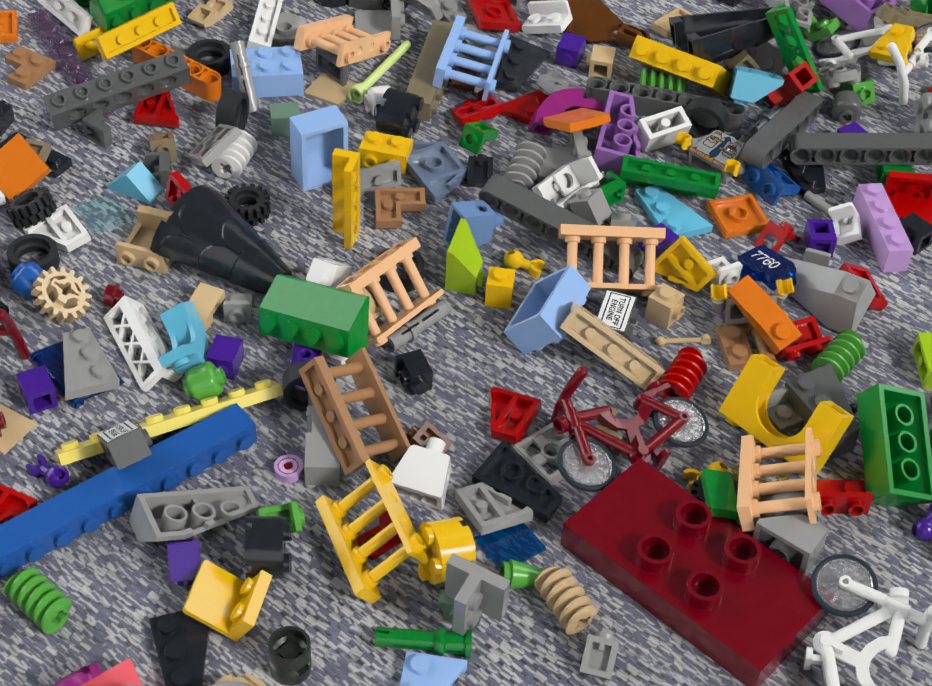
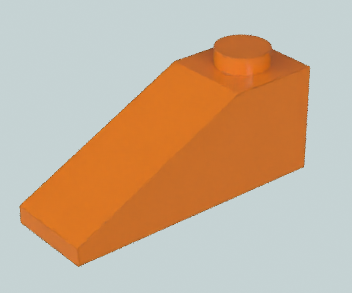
[727,275,802,355]

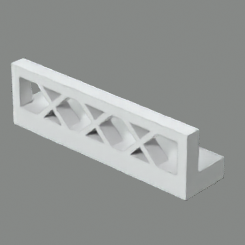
[37,0,99,36]
[246,0,283,49]
[103,295,183,392]

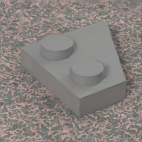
[536,70,585,96]
[455,482,533,536]

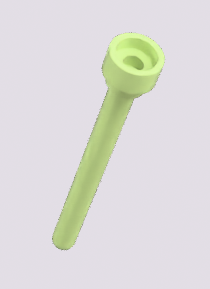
[347,41,411,104]

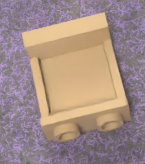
[115,205,173,274]

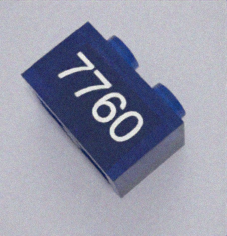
[737,244,797,291]

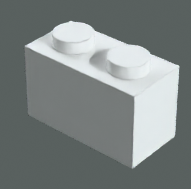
[637,106,692,153]

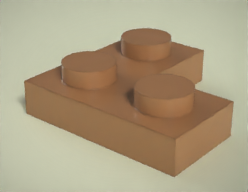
[4,45,57,90]
[375,187,426,229]

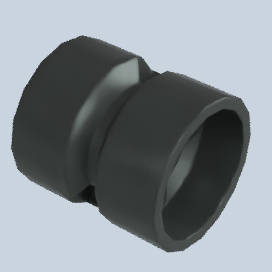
[268,626,312,686]

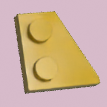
[868,23,915,66]

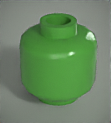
[182,361,227,402]

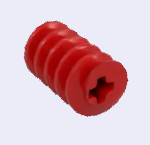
[660,346,708,405]

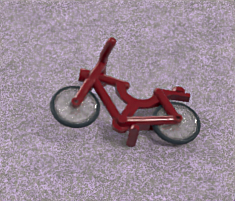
[551,366,709,492]

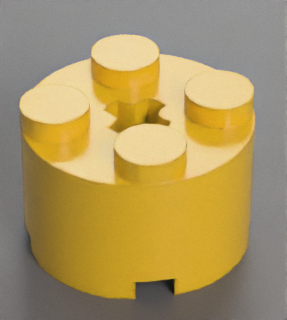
[416,517,476,584]

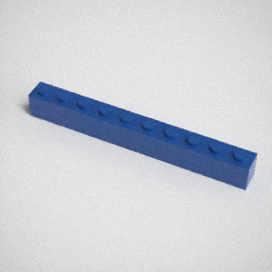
[0,403,257,578]

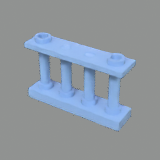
[432,15,511,102]

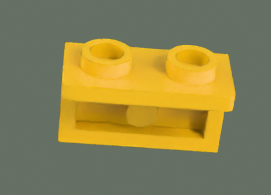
[358,130,413,175]

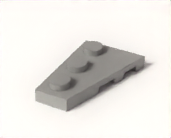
[63,328,120,401]

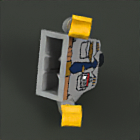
[674,130,746,185]
[711,278,794,325]

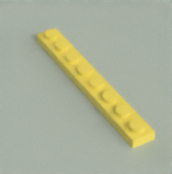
[54,379,283,466]

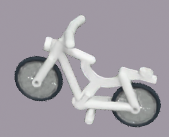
[814,15,932,105]
[803,554,932,686]

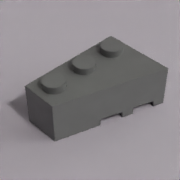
[785,363,860,460]

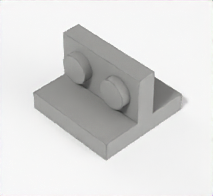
[445,553,510,636]

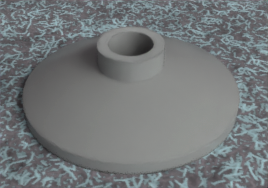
[273,13,307,42]

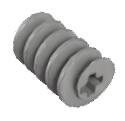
[503,141,547,190]

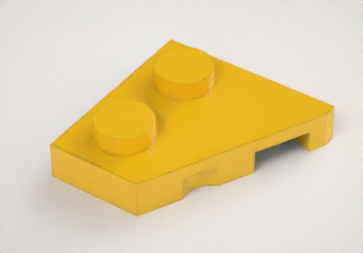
[655,235,717,292]

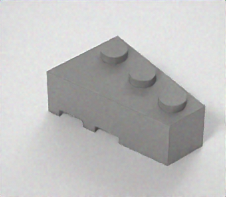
[304,382,345,485]

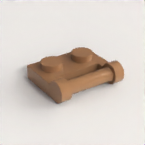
[715,323,777,371]

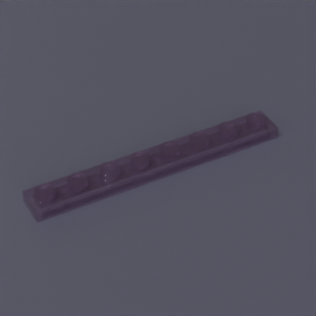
[27,9,115,118]

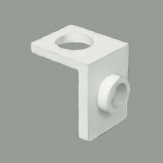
[552,156,603,197]

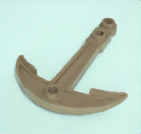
[875,2,932,29]

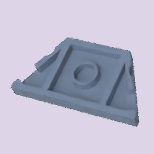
[407,141,468,205]

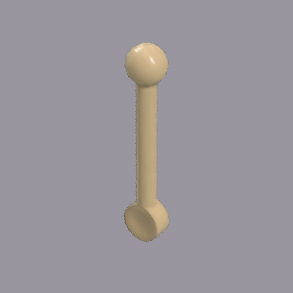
[655,334,711,346]

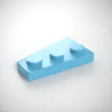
[634,185,713,238]

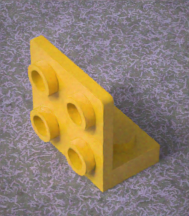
[182,560,272,642]

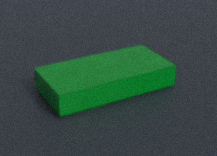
[700,468,739,520]

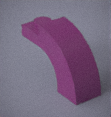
[527,88,605,136]

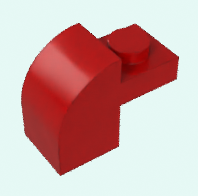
[764,61,819,111]

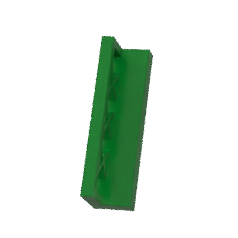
[765,2,824,94]
[619,155,721,199]

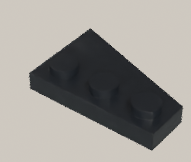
[496,35,551,93]
[778,146,826,196]
[149,611,210,686]

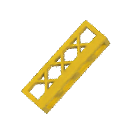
[332,148,360,250]

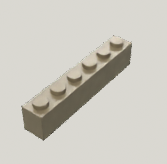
[406,20,458,122]

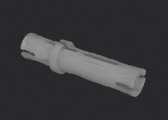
[229,40,260,113]
[384,299,452,352]

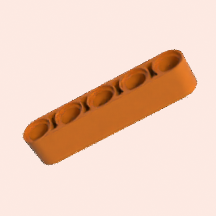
[131,39,222,101]

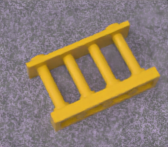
[72,2,181,61]
[315,459,430,604]

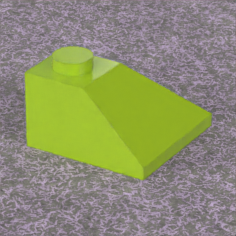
[445,218,486,296]

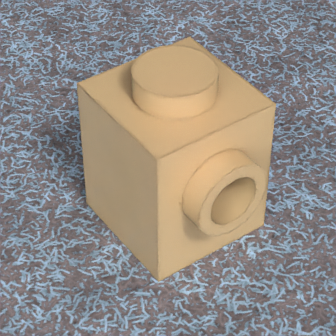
[586,44,616,79]
[645,283,685,330]

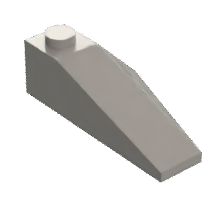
[771,256,876,333]
[129,486,259,542]

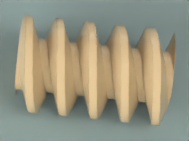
[534,566,598,635]

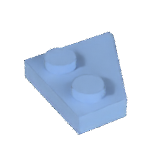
[400,651,468,686]

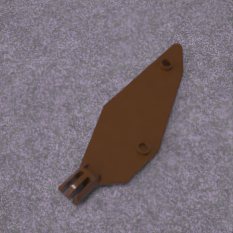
[528,0,650,50]

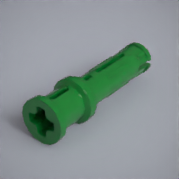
[375,626,473,658]

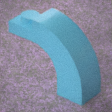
[158,301,209,376]

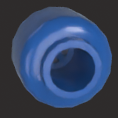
[9,261,44,301]

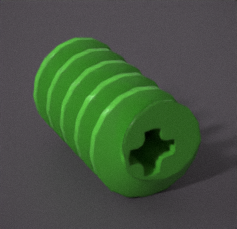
[639,67,688,93]
[811,329,866,383]
[3,567,72,634]

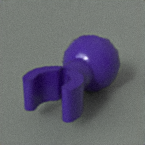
[26,454,69,488]
[912,502,932,541]

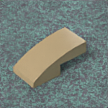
[187,0,234,28]
[189,282,225,331]

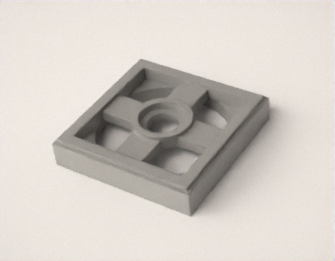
[186,124,242,167]
[511,422,591,486]

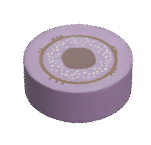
[274,454,304,483]

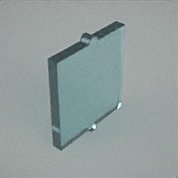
[75,193,133,235]

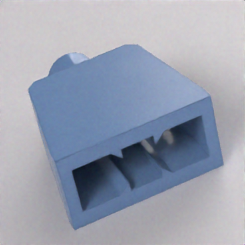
[443,200,504,247]

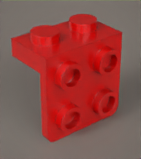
[884,171,932,225]

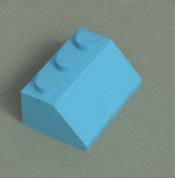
[728,65,784,106]

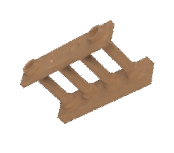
[298,347,411,475]

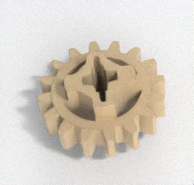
[31,266,92,324]

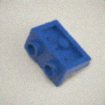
[741,162,801,206]

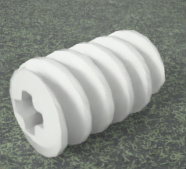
[211,129,258,179]

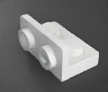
[521,0,573,34]

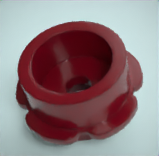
[103,283,124,308]

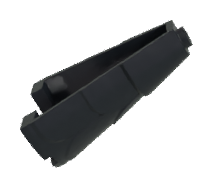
[669,7,775,64]
[150,184,292,295]

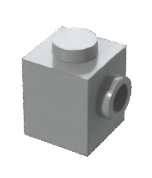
[569,187,612,225]

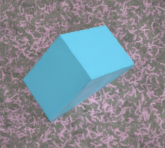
[108,161,164,205]

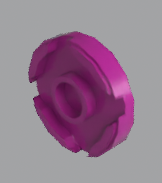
[51,661,104,686]

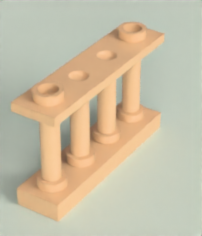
[293,14,391,67]
[558,224,666,298]
[334,237,444,348]
[737,427,822,531]

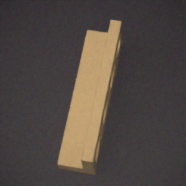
[560,301,665,391]

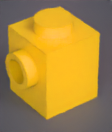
[484,266,516,309]

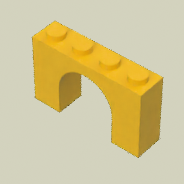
[628,35,732,96]
[718,354,854,476]

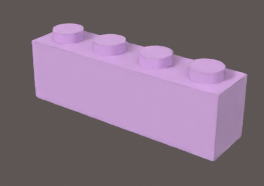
[853,183,914,273]

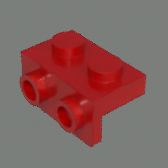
[775,316,832,362]

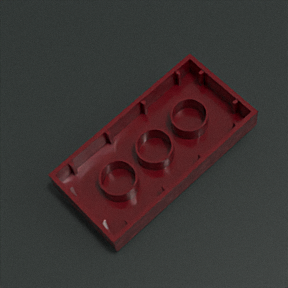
[560,458,834,686]

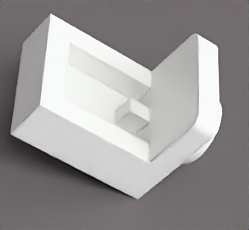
[828,202,862,245]
[707,256,743,285]

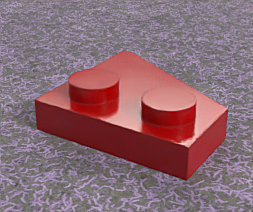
[451,89,505,127]
[499,90,548,125]
[133,91,180,128]
[490,386,542,444]

